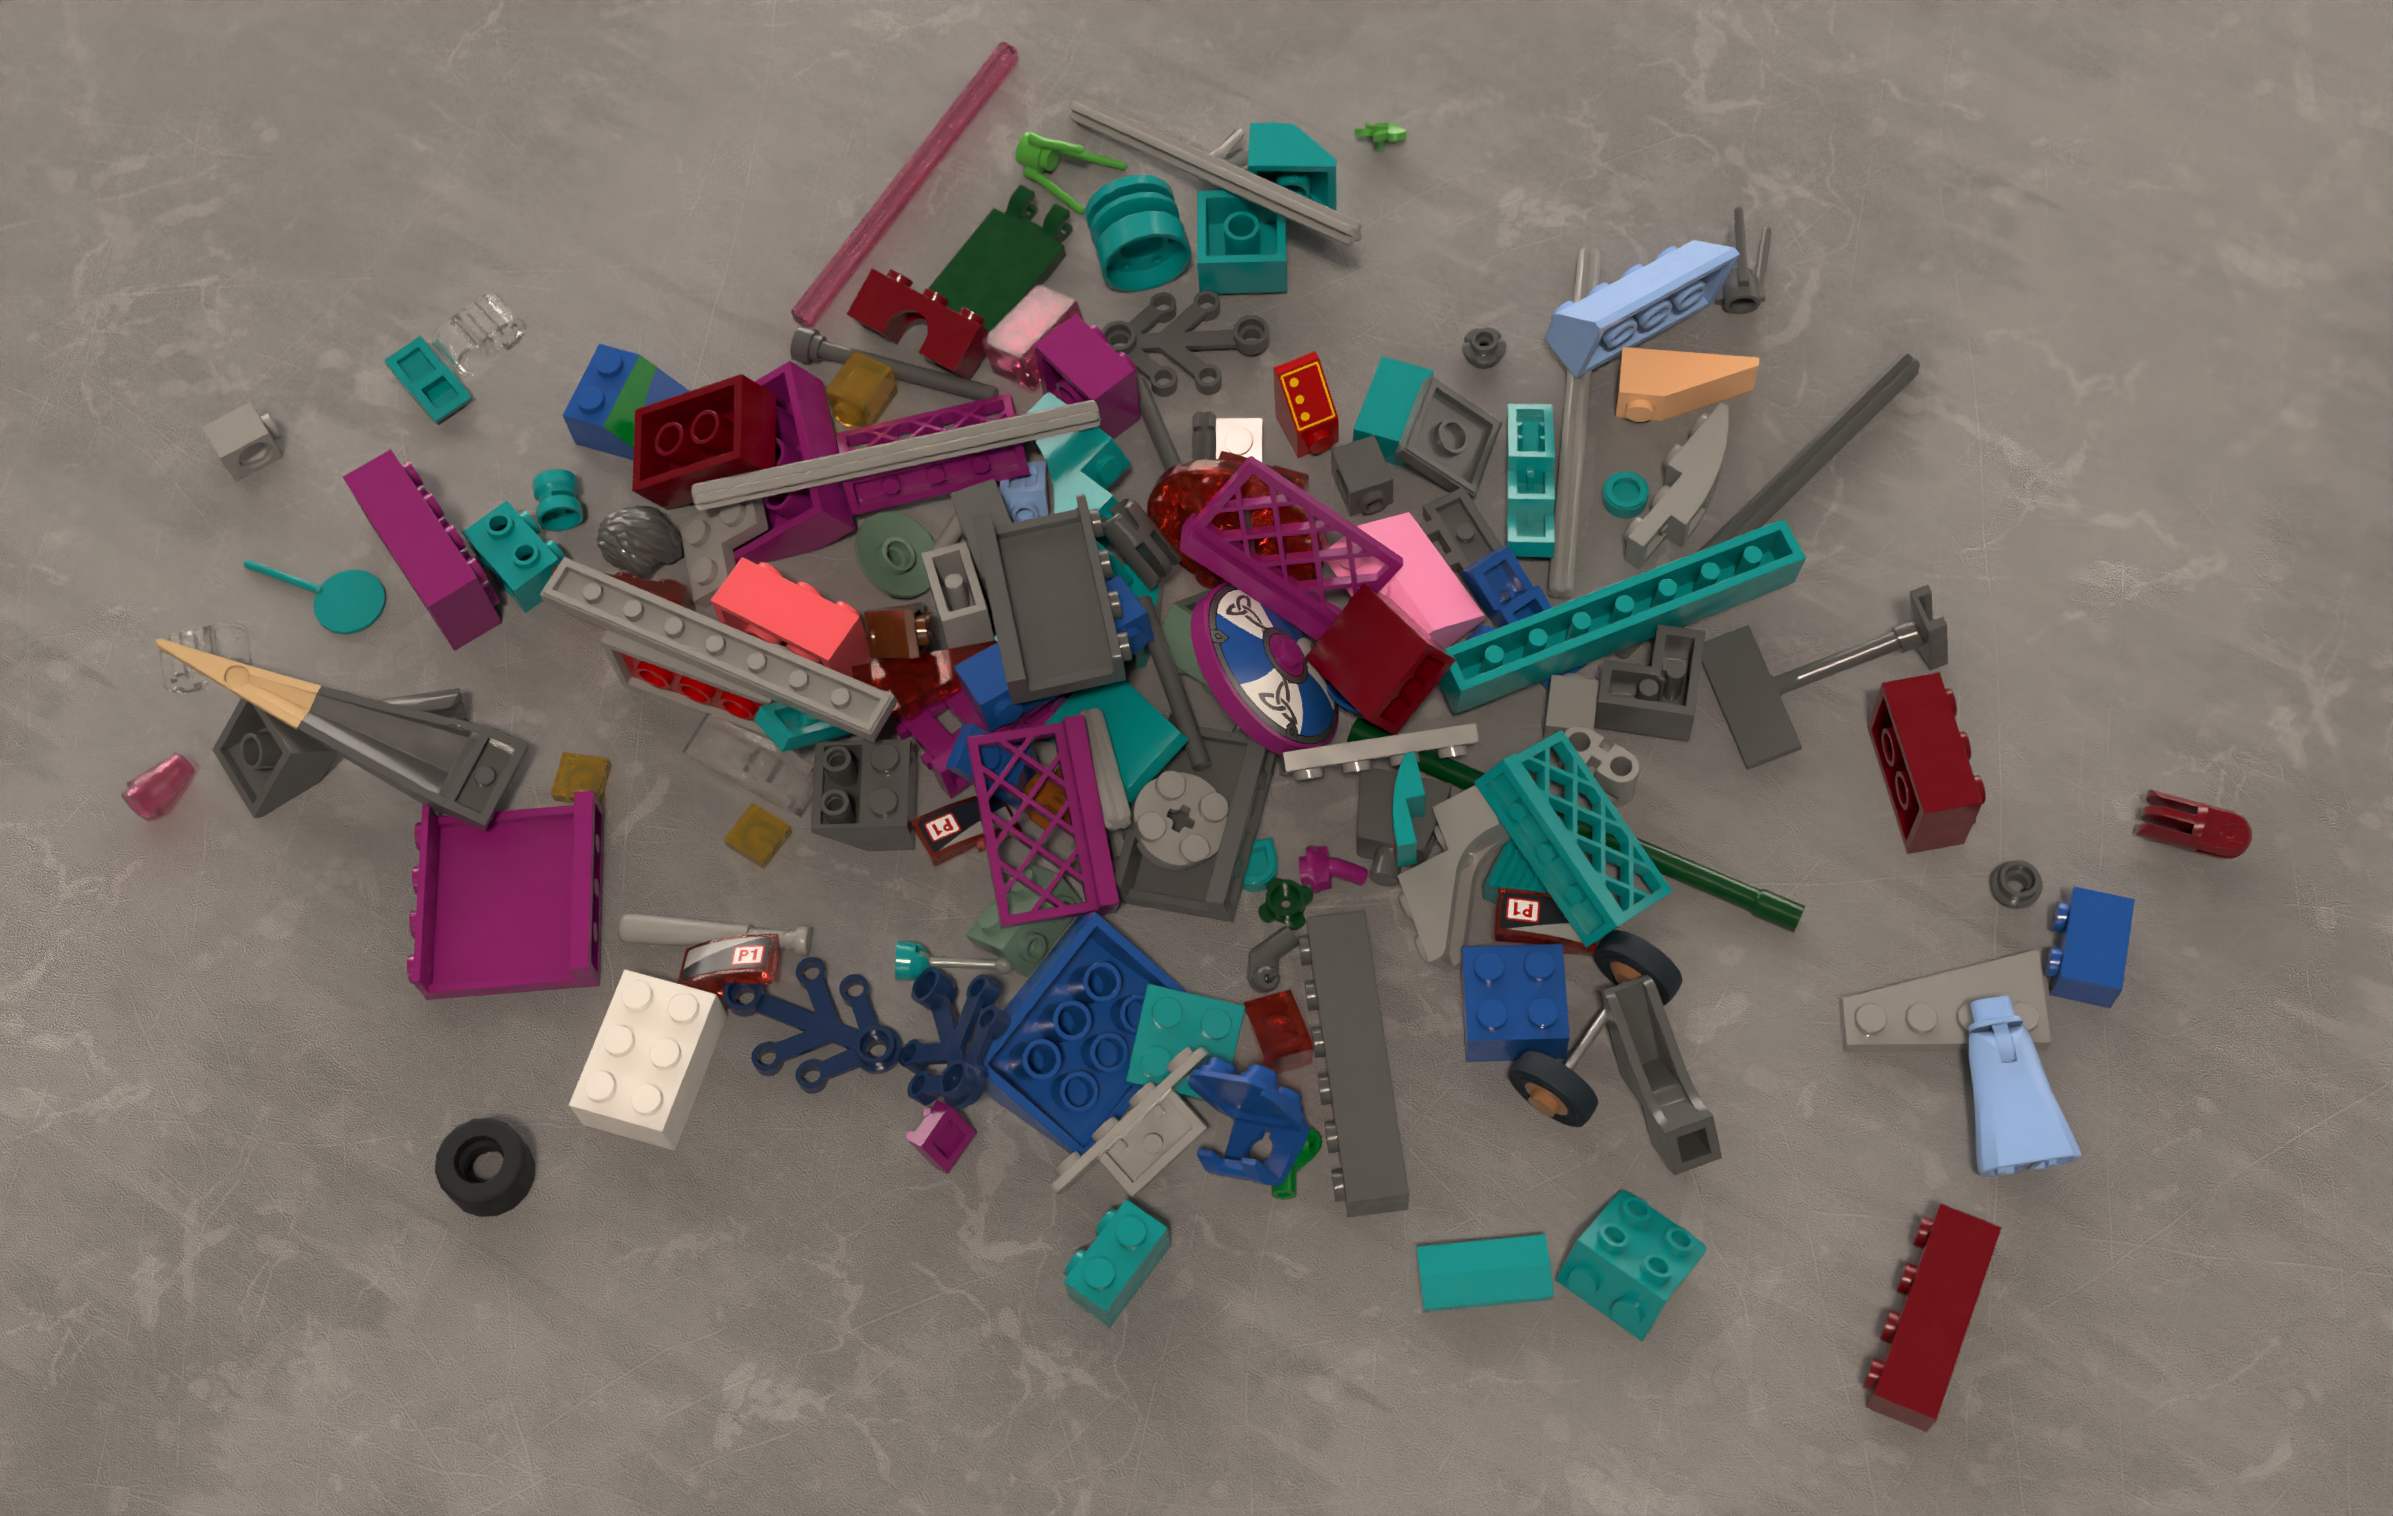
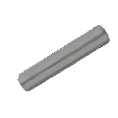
[1078,707,1131,831]

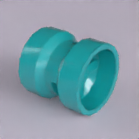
[532,469,583,531]

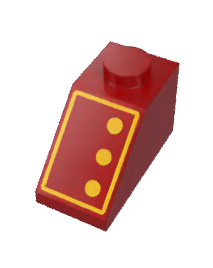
[1273,351,1339,458]

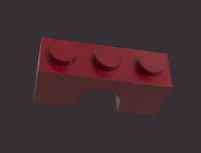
[846,268,995,380]

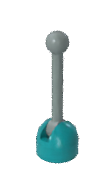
[895,941,1013,981]

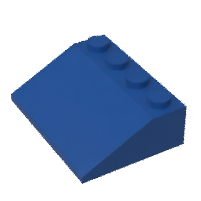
[981,912,1188,1156]

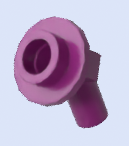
[1299,845,1368,893]

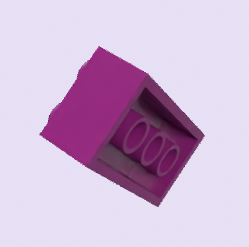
[343,449,502,651]

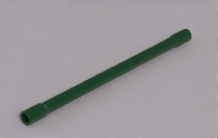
[1347,717,1805,933]

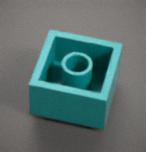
[1197,190,1287,294]

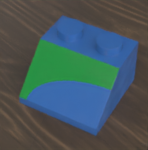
[562,343,689,460]

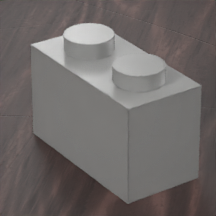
[921,541,995,657]

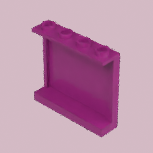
[407,790,604,1000]

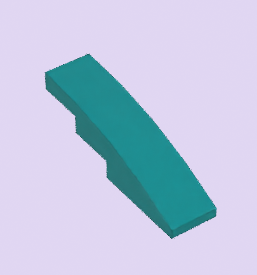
[1507,403,1555,557]

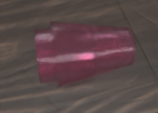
[122,752,195,821]

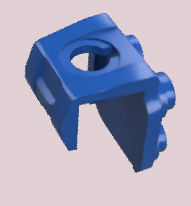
[1187,1057,1310,1186]

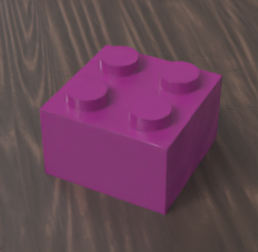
[1034,314,1141,440]

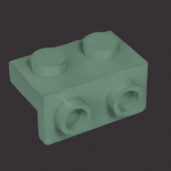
[966,863,1083,977]

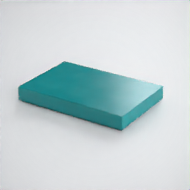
[1044,680,1189,804]

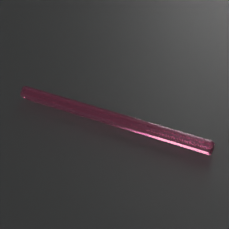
[791,42,1019,327]

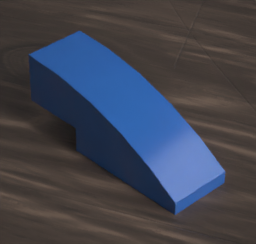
[1460,546,1587,690]

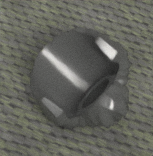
[596,505,683,579]

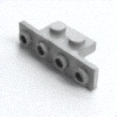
[1050,1047,1212,1197]

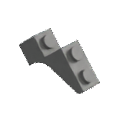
[1601,974,1722,1175]

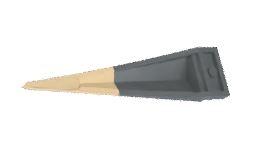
[155,639,528,831]

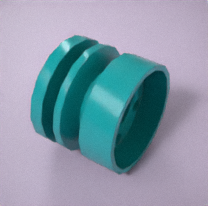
[1084,175,1191,292]

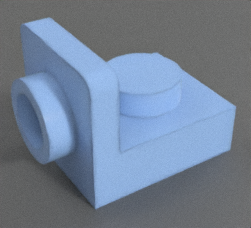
[1000,461,1049,523]

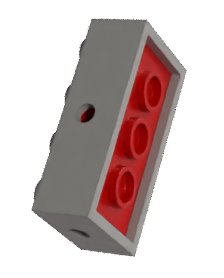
[600,629,791,740]

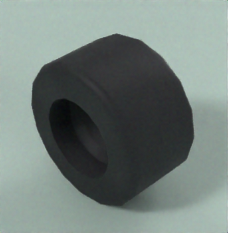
[435,1118,535,1217]

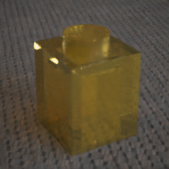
[826,350,898,427]

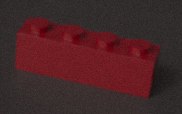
[1862,1204,2002,1432]

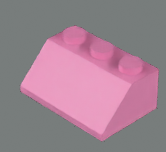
[1327,512,1487,649]

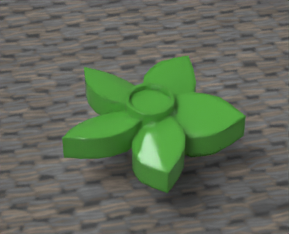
[1355,122,1407,151]

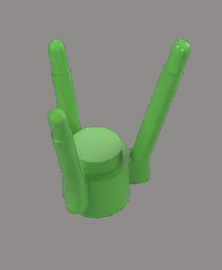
[1016,131,1127,214]

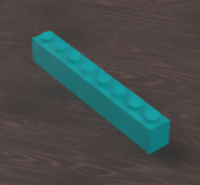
[1439,519,1806,714]

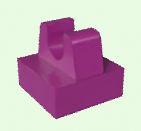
[906,1100,976,1174]

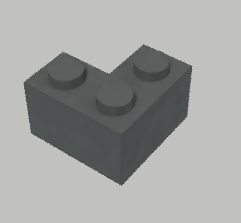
[1594,625,1706,741]

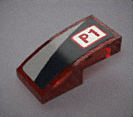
[911,796,1022,867]
[1495,888,1597,956]
[677,934,780,995]

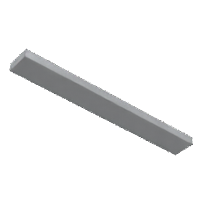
[540,557,896,743]

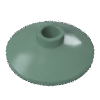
[855,512,935,598]

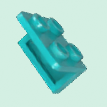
[1555,1191,1706,1342]

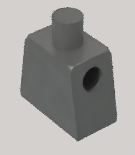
[1357,768,1452,886]

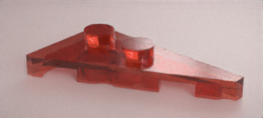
[851,640,997,740]

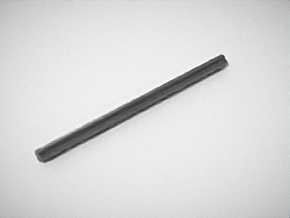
[1615,353,1920,659]

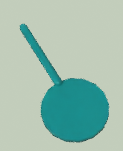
[243,560,386,635]

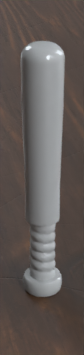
[618,914,812,956]

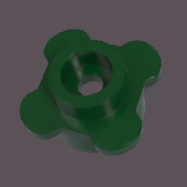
[1258,878,1313,930]

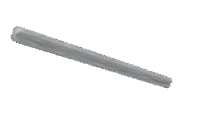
[1069,97,1362,246]
[1548,247,1602,599]
[692,400,1101,511]

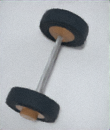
[1509,930,1683,1127]

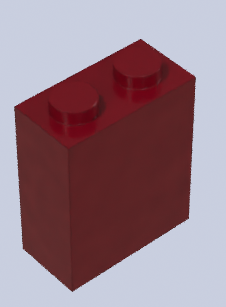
[1305,583,1456,735]

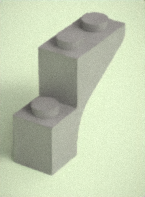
[1397,785,1512,972]

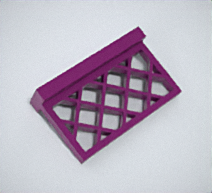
[836,393,1030,515]
[1180,455,1403,641]
[966,715,1120,929]

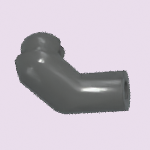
[1247,926,1299,993]

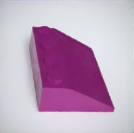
[703,361,855,565]

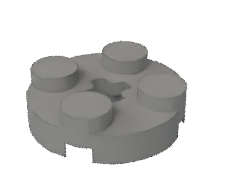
[1130,770,1229,871]

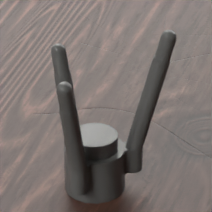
[1715,206,1771,314]

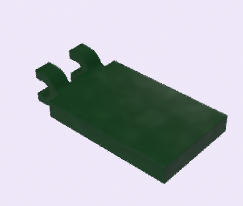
[928,184,1073,349]

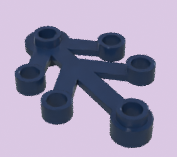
[723,957,902,1094]
[899,967,1010,1110]

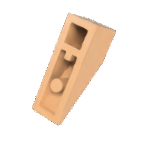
[1615,347,1759,422]

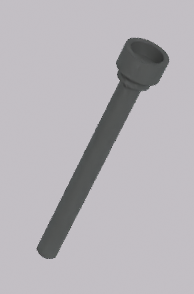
[790,325,998,400]

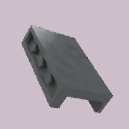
[972,494,1132,705]
[1112,711,1278,922]

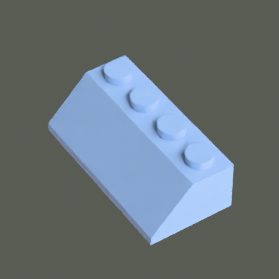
[1544,240,1740,378]

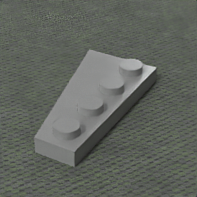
[1277,723,1479,781]
[1839,949,2051,1052]

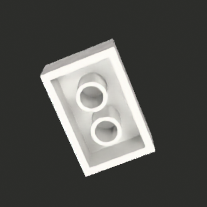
[569,969,728,1151]

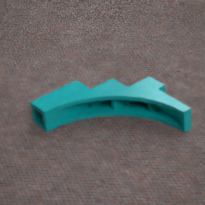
[993,391,1133,642]

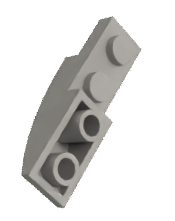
[1624,402,1729,570]

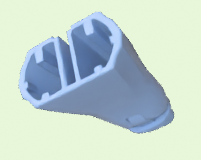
[1968,995,2082,1177]

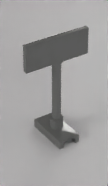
[1702,584,1948,770]

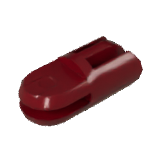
[2136,790,2252,859]

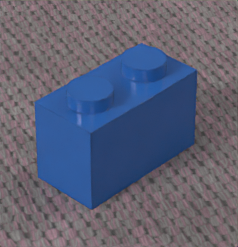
[2045,886,2135,1008]

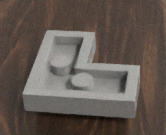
[679,498,768,607]

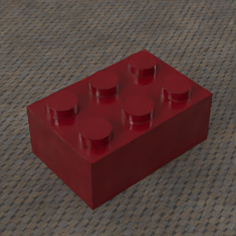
[632,374,776,510]
[1867,672,1986,854]

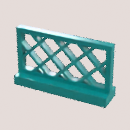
[1474,730,1673,948]

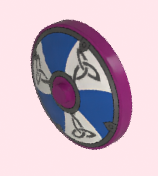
[1191,582,1339,755]

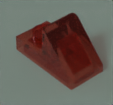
[1243,989,1313,1074]

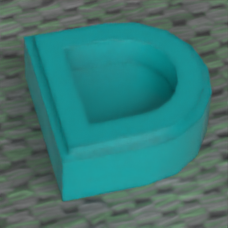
[1242,837,1278,892]

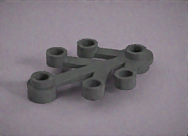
[1102,290,1269,397]

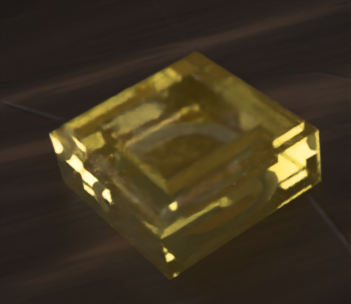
[551,752,612,804]
[723,803,793,869]

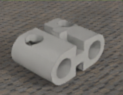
[1558,726,1639,807]

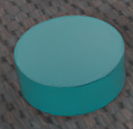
[1602,471,1649,519]

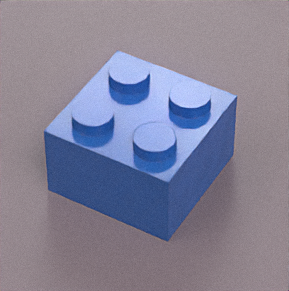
[1460,944,1570,1062]

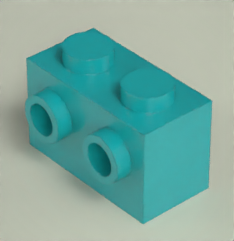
[462,500,565,613]
[1064,1199,1171,1327]

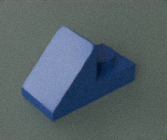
[945,724,1038,810]

